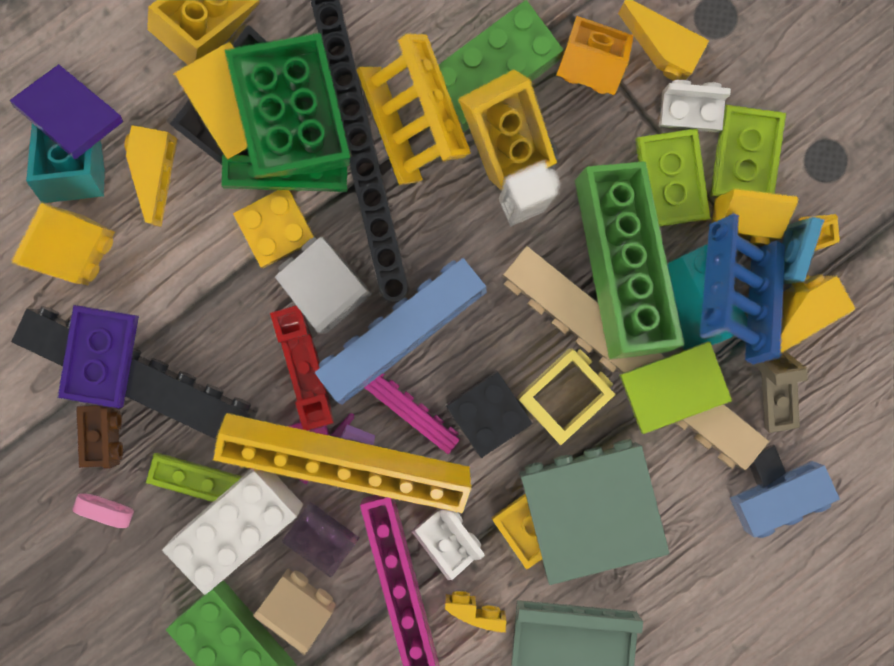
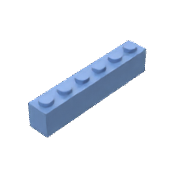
[315,258,487,405]

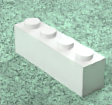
[499,162,560,226]

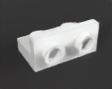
[659,80,731,133]

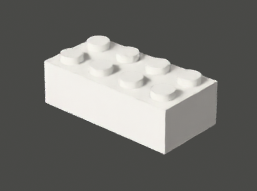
[162,469,303,595]

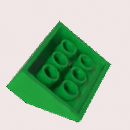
[224,33,350,178]

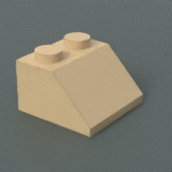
[253,568,336,655]

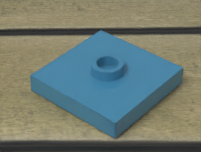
[782,217,824,285]

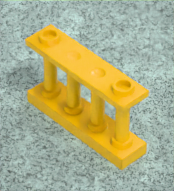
[356,34,471,185]

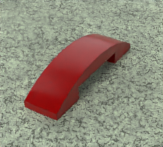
[270,305,334,431]

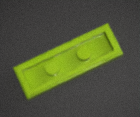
[146,453,242,502]

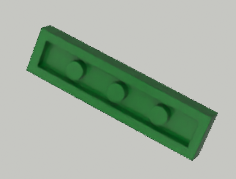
[221,155,347,192]

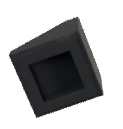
[749,444,786,487]

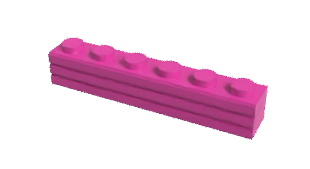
[364,373,460,454]

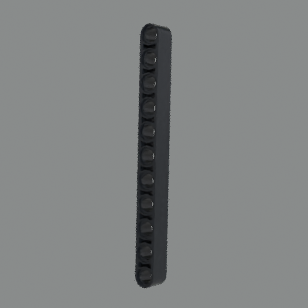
[310,0,409,302]

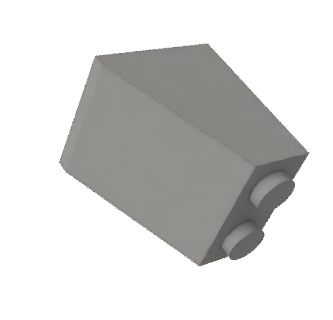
[275,236,373,333]

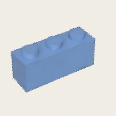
[730,461,840,538]

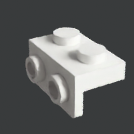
[411,508,485,580]

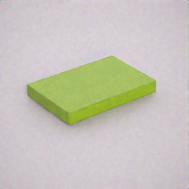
[710,104,786,198]
[635,128,711,227]
[619,342,732,434]

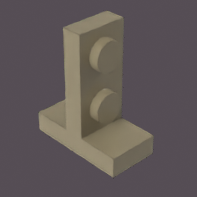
[754,351,808,433]

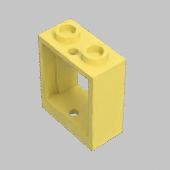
[516,348,616,445]

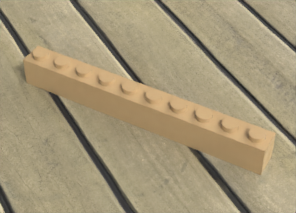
[502,246,769,470]

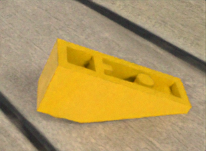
[618,0,709,81]
[124,125,178,227]

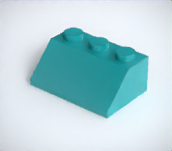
[667,244,747,350]

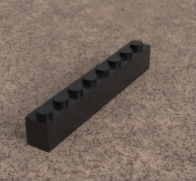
[11,306,257,440]

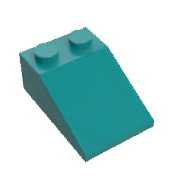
[26,123,105,203]

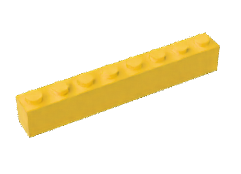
[213,413,471,513]

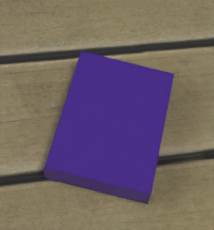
[9,64,123,159]
[58,305,139,408]

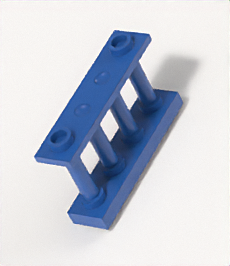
[700,213,785,365]

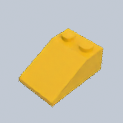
[147,0,260,65]
[11,202,115,285]
[780,274,856,353]

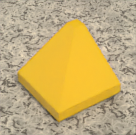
[799,214,840,251]

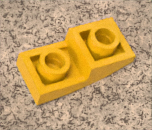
[445,591,507,633]

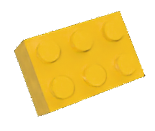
[458,70,557,191]

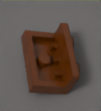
[76,405,124,469]

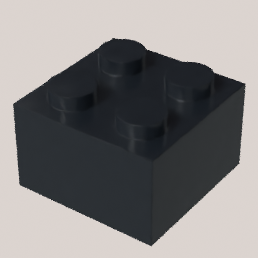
[446,370,533,458]

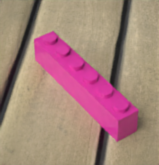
[360,495,440,666]

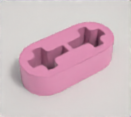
[72,493,134,528]

